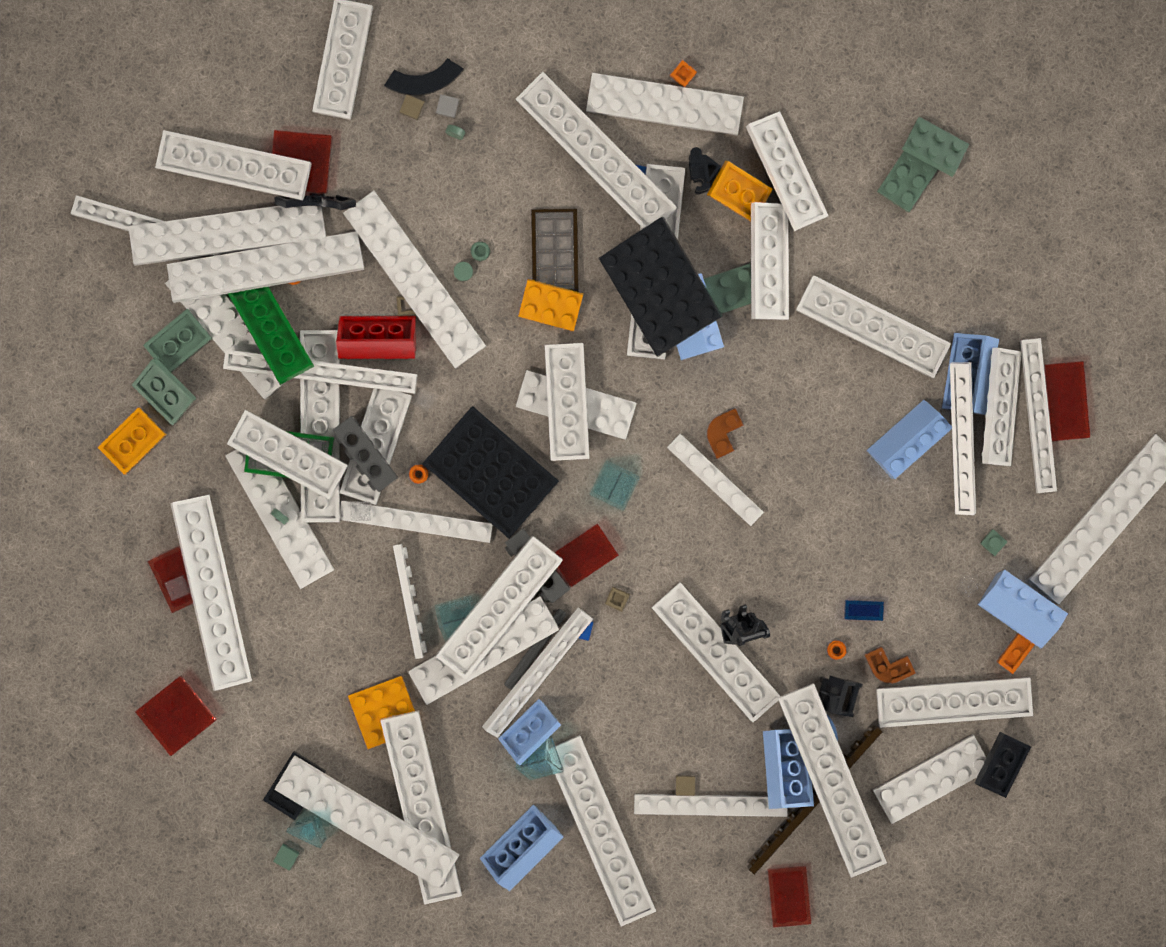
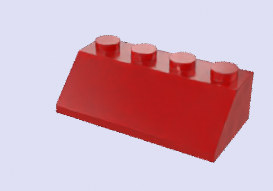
[336,316,416,359]

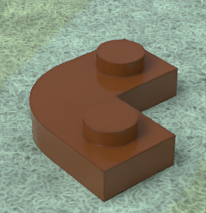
[707,408,744,459]
[864,646,916,683]

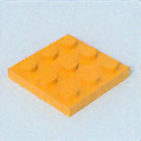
[348,675,415,749]

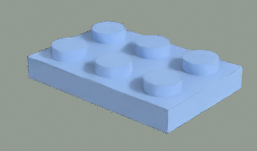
[498,699,561,765]

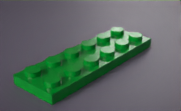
[228,287,314,385]

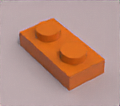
[996,633,1035,674]

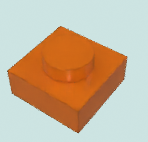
[670,60,697,87]

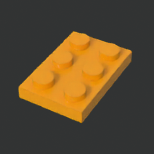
[707,161,773,222]
[518,279,584,332]
[97,407,167,475]

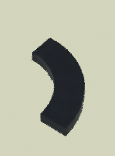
[384,58,464,96]
[274,193,356,210]

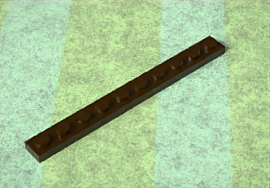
[747,724,883,875]

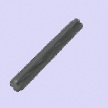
[504,609,566,690]

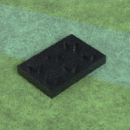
[974,732,1031,798]
[263,751,326,820]

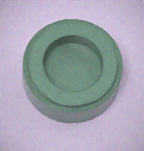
[445,124,465,140]
[471,242,490,261]
[454,262,473,281]
[270,508,289,525]

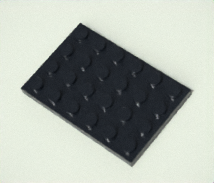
[599,217,723,357]
[422,406,559,539]

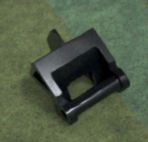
[689,147,721,195]
[720,604,770,646]
[818,675,863,717]

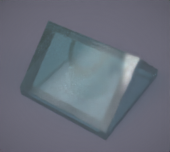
[589,460,640,511]
[435,595,475,642]
[515,736,564,780]
[286,814,327,849]

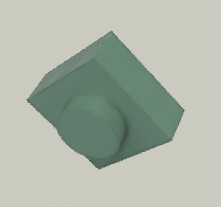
[980,529,1007,556]

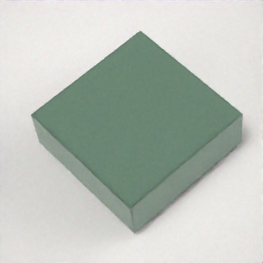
[273,844,300,871]

